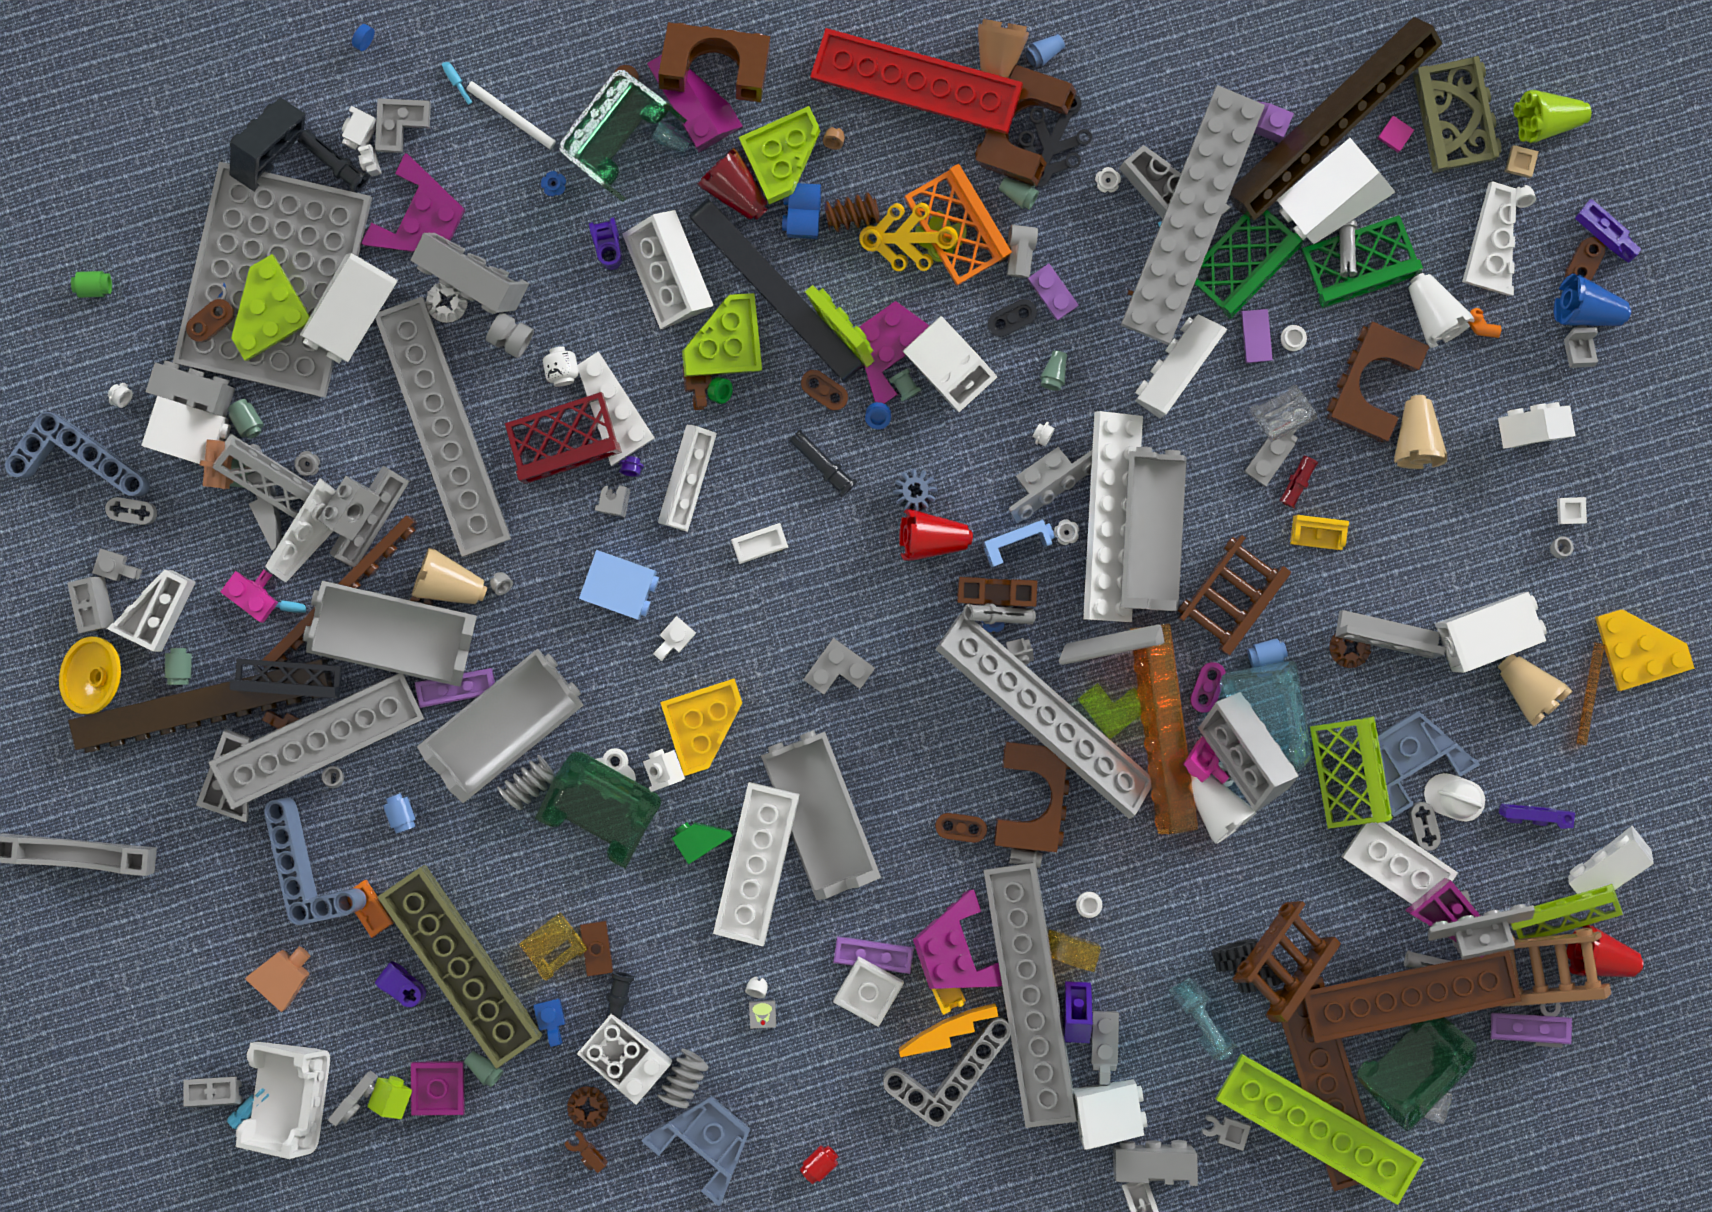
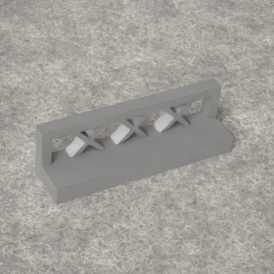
[213,434,315,518]
[1335,610,1446,659]

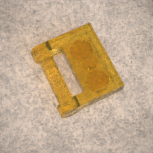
[519,912,587,981]

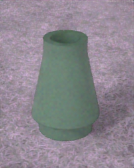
[999,177,1039,210]
[1040,351,1067,391]
[464,1051,504,1088]

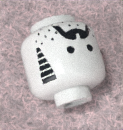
[543,347,579,387]

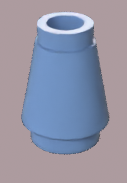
[1025,34,1065,67]

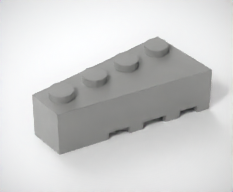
[1119,145,1230,219]
[410,233,530,314]

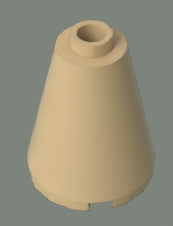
[1394,395,1447,469]
[412,548,487,605]

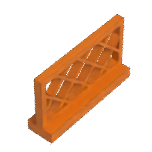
[904,164,1012,286]

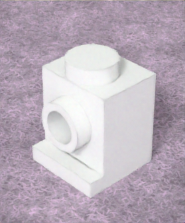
[342,106,377,150]
[643,749,685,792]

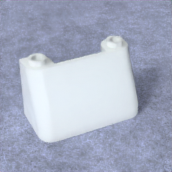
[236,1042,330,1159]

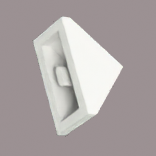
[1122,1182,1159,1212]

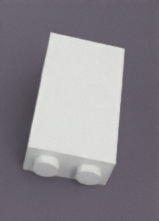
[1277,138,1395,244]
[300,253,398,364]
[1435,592,1547,673]

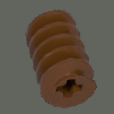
[824,192,880,233]

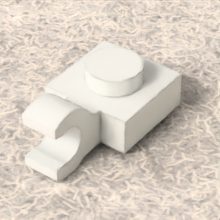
[654,616,696,661]

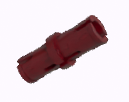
[1279,455,1318,509]

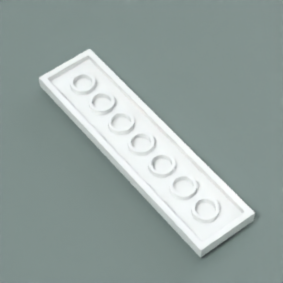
[1083,411,1143,622]

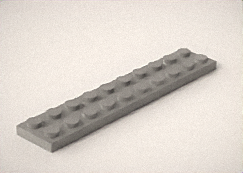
[1121,85,1265,345]
[375,296,511,557]
[936,612,1155,819]
[984,863,1078,1128]

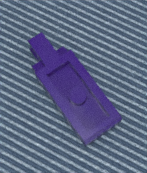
[1575,199,1641,263]
[1499,803,1575,829]

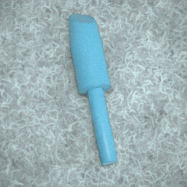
[442,62,473,105]
[275,600,306,613]

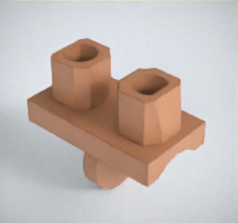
[200,439,234,489]

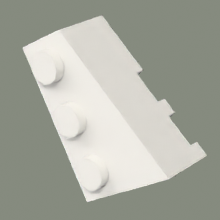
[107,570,196,652]
[1568,826,1654,894]

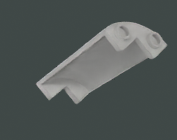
[1121,447,1187,611]
[303,581,477,687]
[417,649,584,803]
[761,730,881,900]

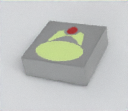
[749,1000,776,1029]

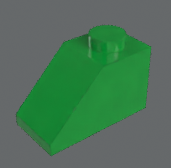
[672,822,733,864]

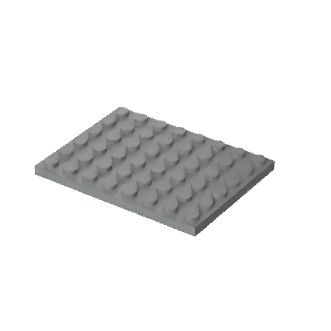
[173,162,372,398]

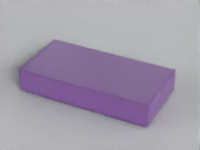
[1241,309,1273,363]

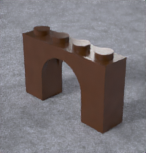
[658,22,771,103]
[975,65,1077,187]
[1326,321,1429,443]
[994,741,1071,852]

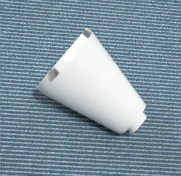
[1408,273,1475,348]
[1187,774,1256,844]

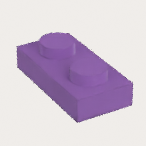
[1027,264,1079,321]

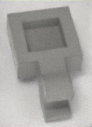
[92,548,142,581]

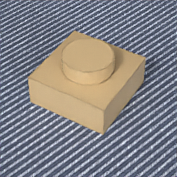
[1505,145,1539,178]

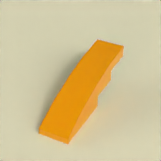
[899,1003,998,1057]

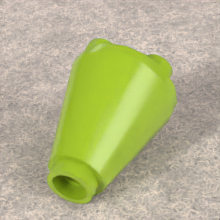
[1513,90,1591,143]

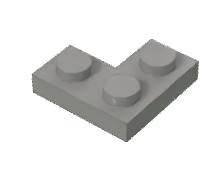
[375,98,431,153]
[803,638,875,694]
[328,1070,378,1126]

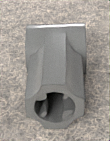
[1007,224,1038,278]

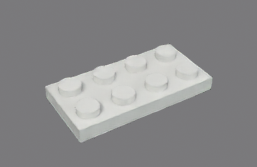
[1341,814,1458,904]

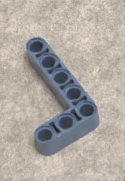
[5,412,150,497]
[264,797,366,925]

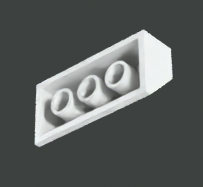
[622,210,713,329]
[1135,314,1227,419]

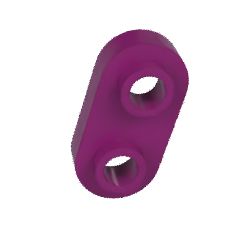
[1190,662,1226,712]

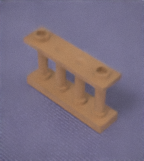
[1501,928,1611,1007]

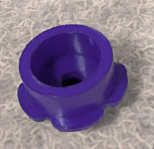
[618,456,644,477]

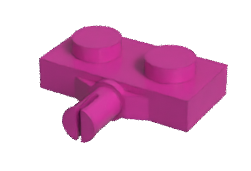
[220,569,278,623]
[1183,736,1230,784]

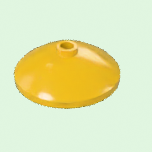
[59,637,121,715]

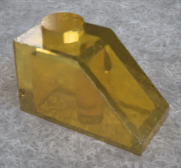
[1048,929,1102,972]

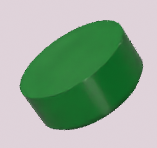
[708,377,733,404]

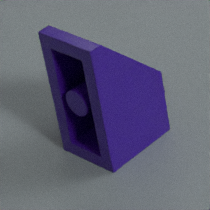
[1063,981,1093,1043]

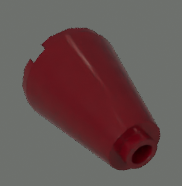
[697,148,768,220]

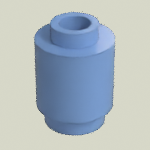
[1247,638,1288,669]
[383,793,416,834]

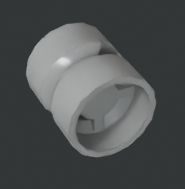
[486,312,534,359]

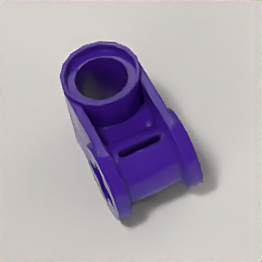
[589,217,623,270]
[375,961,426,1007]

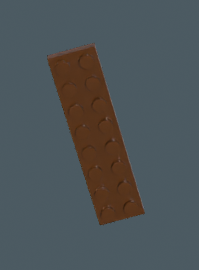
[1304,950,1521,1043]
[1273,976,1368,1192]

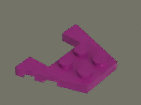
[361,153,465,253]
[859,301,929,404]
[913,889,1002,989]

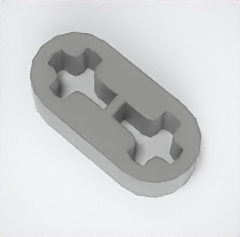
[105,497,157,525]
[1409,802,1441,851]

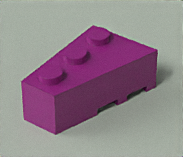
[1405,878,1485,958]

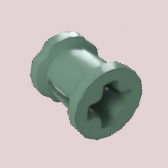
[889,368,922,402]

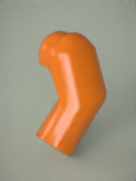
[1468,308,1501,338]

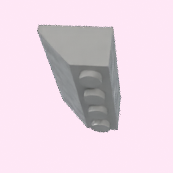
[1198,692,1299,812]

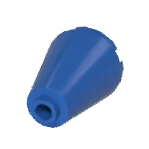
[1554,274,1631,326]

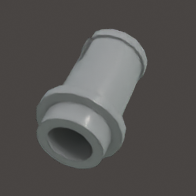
[1009,848,1043,868]

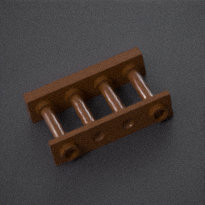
[1177,535,1292,655]
[1232,901,1341,1022]

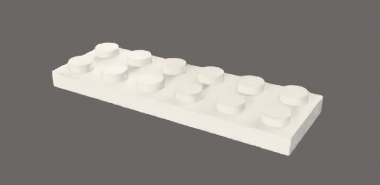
[713,782,800,946]

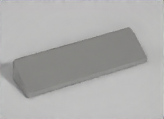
[330,466,410,568]
[1059,624,1165,665]

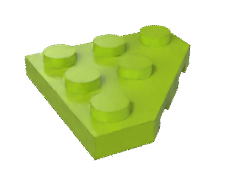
[739,106,820,204]
[231,254,310,361]
[682,293,762,377]

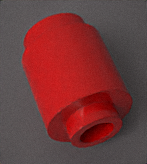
[800,1145,838,1184]

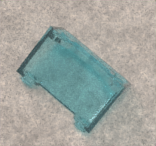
[1220,661,1311,772]

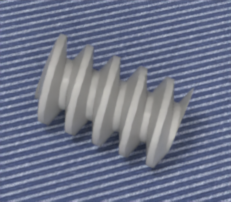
[497,755,556,810]
[657,1048,709,1108]

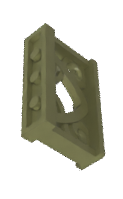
[1412,56,1501,173]

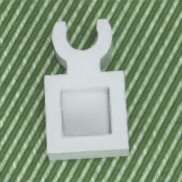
[358,144,382,176]

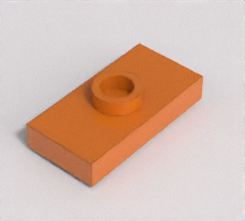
[347,880,395,938]

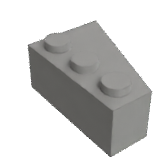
[146,360,235,418]
[196,729,251,822]
[1113,1140,1198,1186]

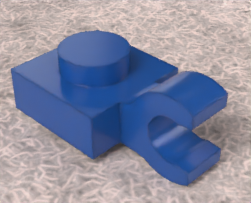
[533,998,566,1047]

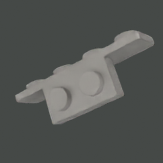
[1009,447,1092,523]
[1428,904,1535,960]

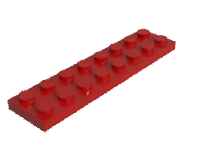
[810,28,1023,134]

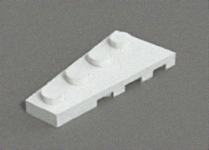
[1462,182,1516,296]
[577,351,655,466]
[265,478,336,582]

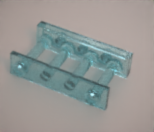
[1168,977,1237,1060]

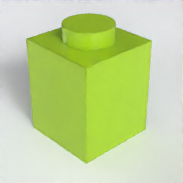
[367,1076,412,1119]

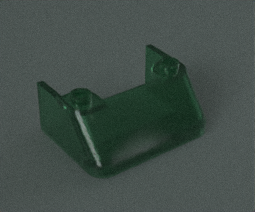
[560,70,687,202]

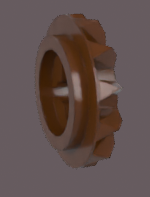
[1329,633,1371,668]
[567,1086,609,1129]

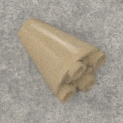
[1498,654,1573,727]

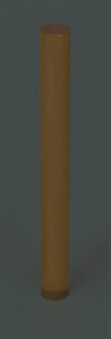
[1576,642,1605,746]

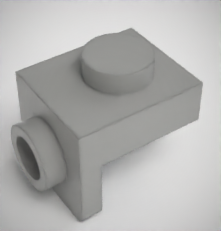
[1564,326,1598,368]

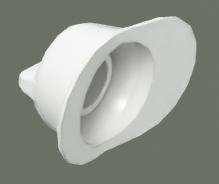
[1424,773,1485,822]

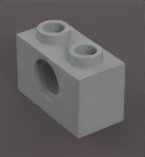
[318,476,381,541]

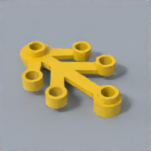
[859,203,958,271]

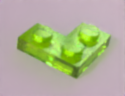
[1077,683,1150,740]

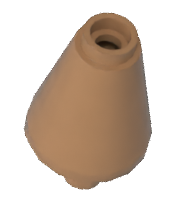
[978,19,1029,78]

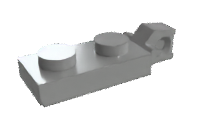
[1244,417,1301,487]
[1091,1011,1119,1085]

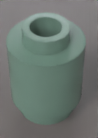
[228,399,264,439]
[165,648,192,685]

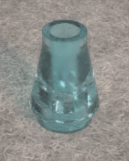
[651,119,691,154]

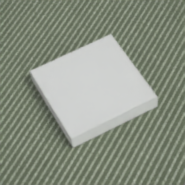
[833,957,904,1027]

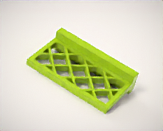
[1310,716,1392,829]

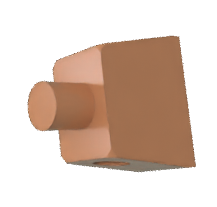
[245,946,311,1012]

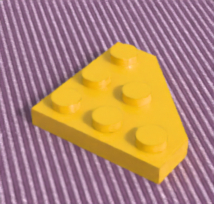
[1595,609,1695,691]
[660,678,743,776]

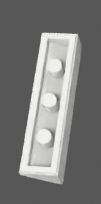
[658,425,717,532]

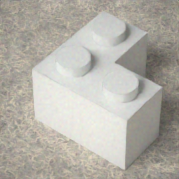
[1498,402,1575,449]

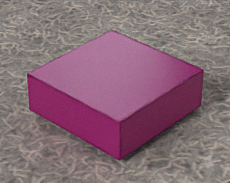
[1377,116,1414,153]

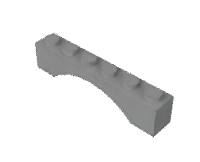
[0,833,157,876]

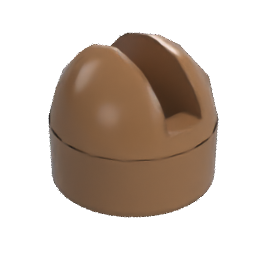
[823,127,845,150]

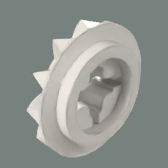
[426,283,468,323]

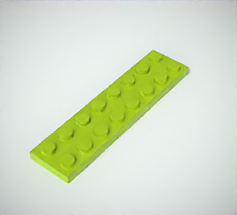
[1215,1053,1424,1205]

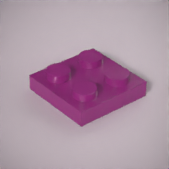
[411,1061,465,1115]

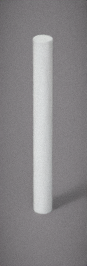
[466,81,556,150]

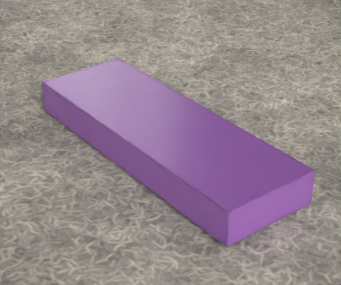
[415,668,495,708]
[833,936,914,974]
[1491,1013,1572,1045]

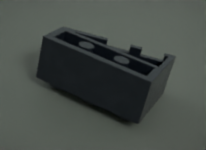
[229,97,305,192]

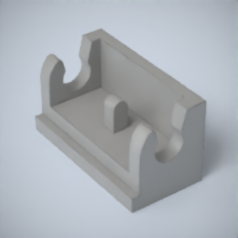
[595,486,631,518]
[67,577,114,634]
[183,1077,243,1108]

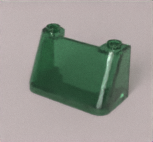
[535,752,661,869]
[1357,1017,1477,1131]

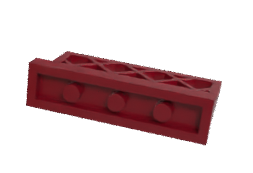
[505,392,622,484]

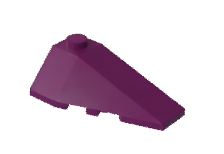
[647,55,743,153]

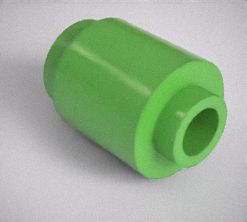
[71,271,112,298]

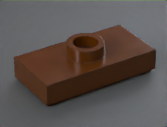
[580,920,613,976]

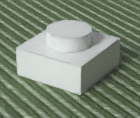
[1557,497,1587,524]

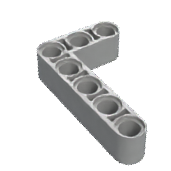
[883,1016,1011,1127]

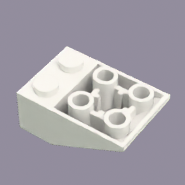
[903,316,997,412]
[577,1014,672,1105]

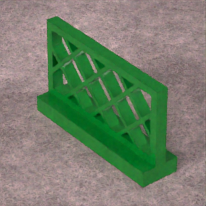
[1194,210,1303,320]
[1301,215,1423,309]

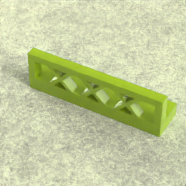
[1511,884,1623,939]

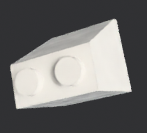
[141,396,231,464]
[1073,1079,1147,1150]

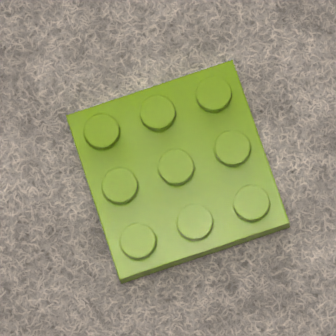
[805,285,874,368]

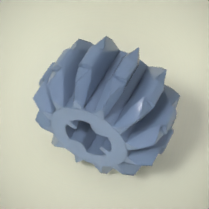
[893,469,937,511]

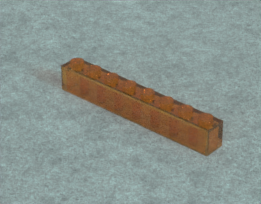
[1130,623,1198,834]

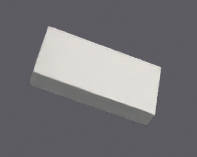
[731,523,788,564]

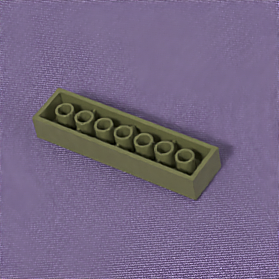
[378,865,543,1069]

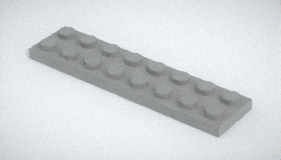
[208,673,424,810]

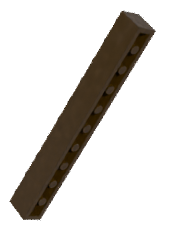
[1229,17,1443,221]
[68,659,333,754]

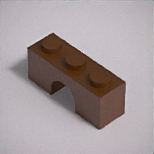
[957,577,1037,607]

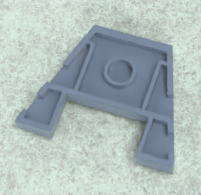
[1377,711,1480,817]
[641,1095,750,1206]

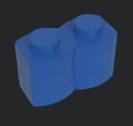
[782,183,821,239]

